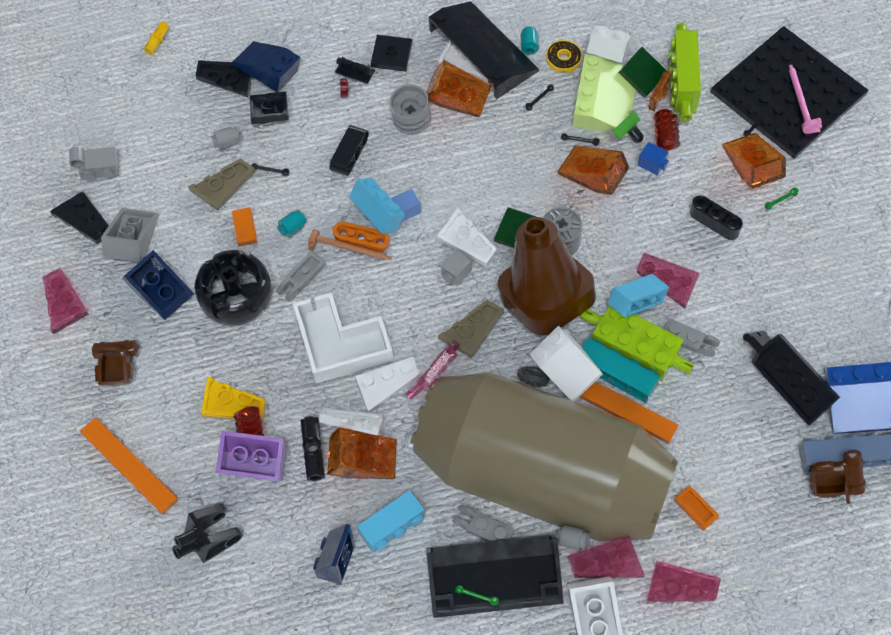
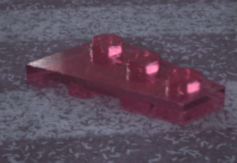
[636,253,700,309]
[43,268,89,334]
[405,340,460,399]
[568,536,645,578]
[646,561,721,604]

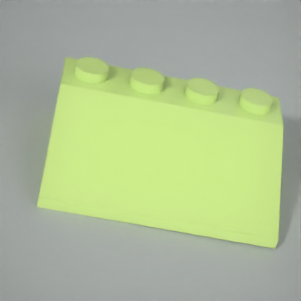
[573,54,635,135]

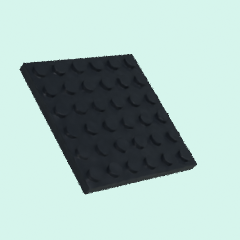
[710,26,869,159]

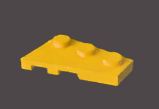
[201,376,266,422]

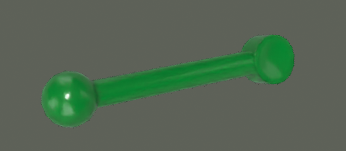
[765,188,799,210]
[455,585,499,606]

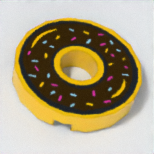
[546,40,582,73]

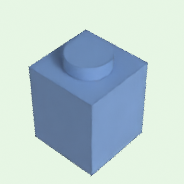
[391,189,421,222]

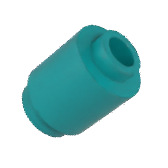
[520,26,539,54]
[277,210,307,237]

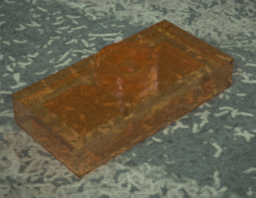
[648,71,671,112]

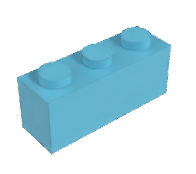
[349,178,405,234]
[608,274,669,318]
[357,490,425,553]

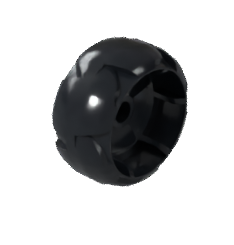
[194,250,272,326]

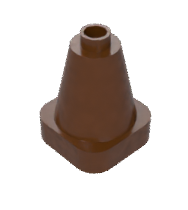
[498,217,596,335]

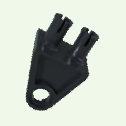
[172,503,243,563]

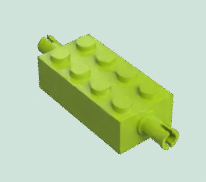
[668,23,701,121]
[581,306,695,381]

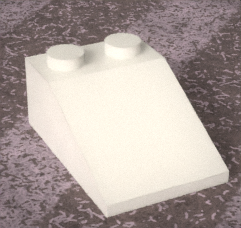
[587,26,635,63]
[530,326,603,402]
[567,576,623,635]

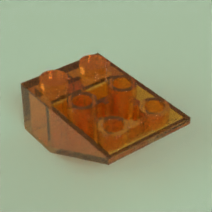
[327,427,397,479]

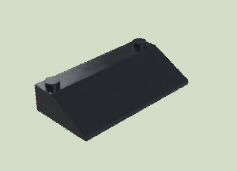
[428,1,539,99]
[426,534,564,618]

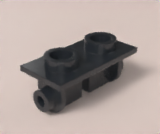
[335,56,375,84]

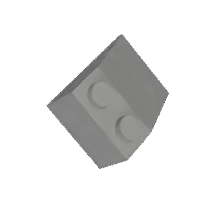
[101,208,159,262]

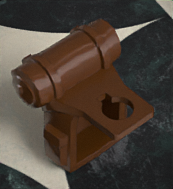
[92,339,139,386]
[811,450,866,504]

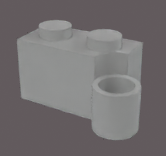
[69,147,119,180]

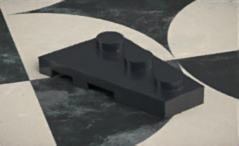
[195,60,252,97]
[50,191,109,244]

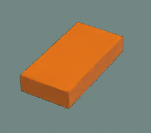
[232,207,258,247]
[673,485,720,531]

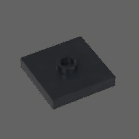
[370,34,413,72]
[250,92,289,124]

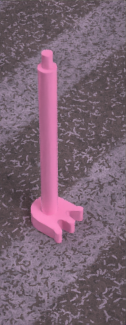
[789,65,822,134]

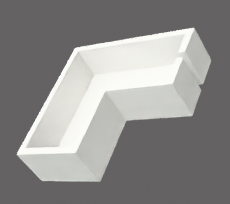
[293,293,394,383]

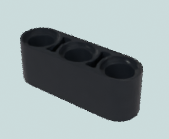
[329,125,369,176]
[690,195,743,240]

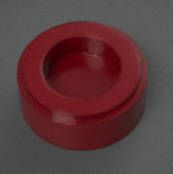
[340,79,348,97]

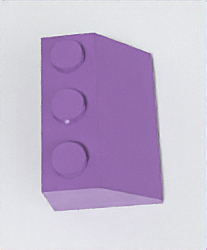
[216,431,285,481]

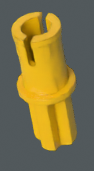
[143,21,169,55]

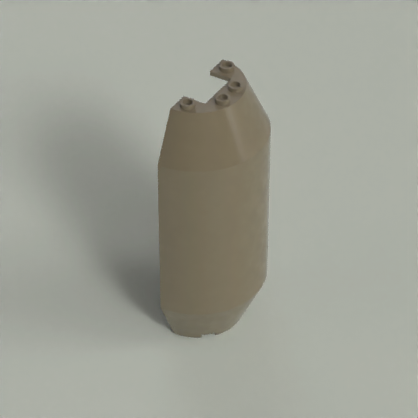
[410,372,678,541]

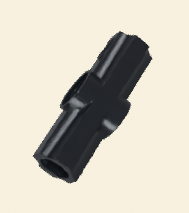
[300,416,325,481]

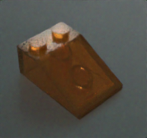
[426,60,491,117]
[722,133,786,189]
[557,145,629,195]

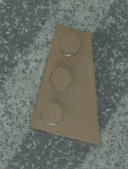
[188,158,255,211]
[438,300,504,358]

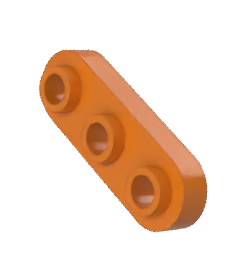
[333,222,390,251]

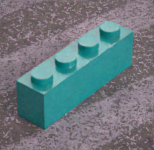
[582,337,660,403]

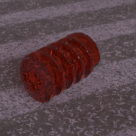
[654,109,681,151]
[233,406,264,436]

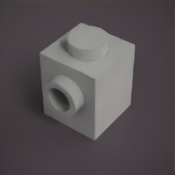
[441,250,472,286]

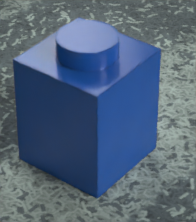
[638,142,669,176]

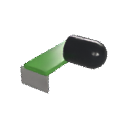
[608,110,644,143]

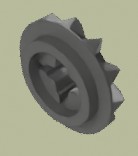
[517,366,550,387]

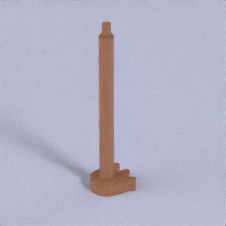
[308,229,392,260]

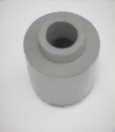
[211,126,240,150]
[557,525,590,551]

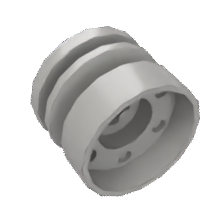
[389,84,431,135]
[543,207,582,255]

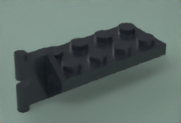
[743,330,841,426]

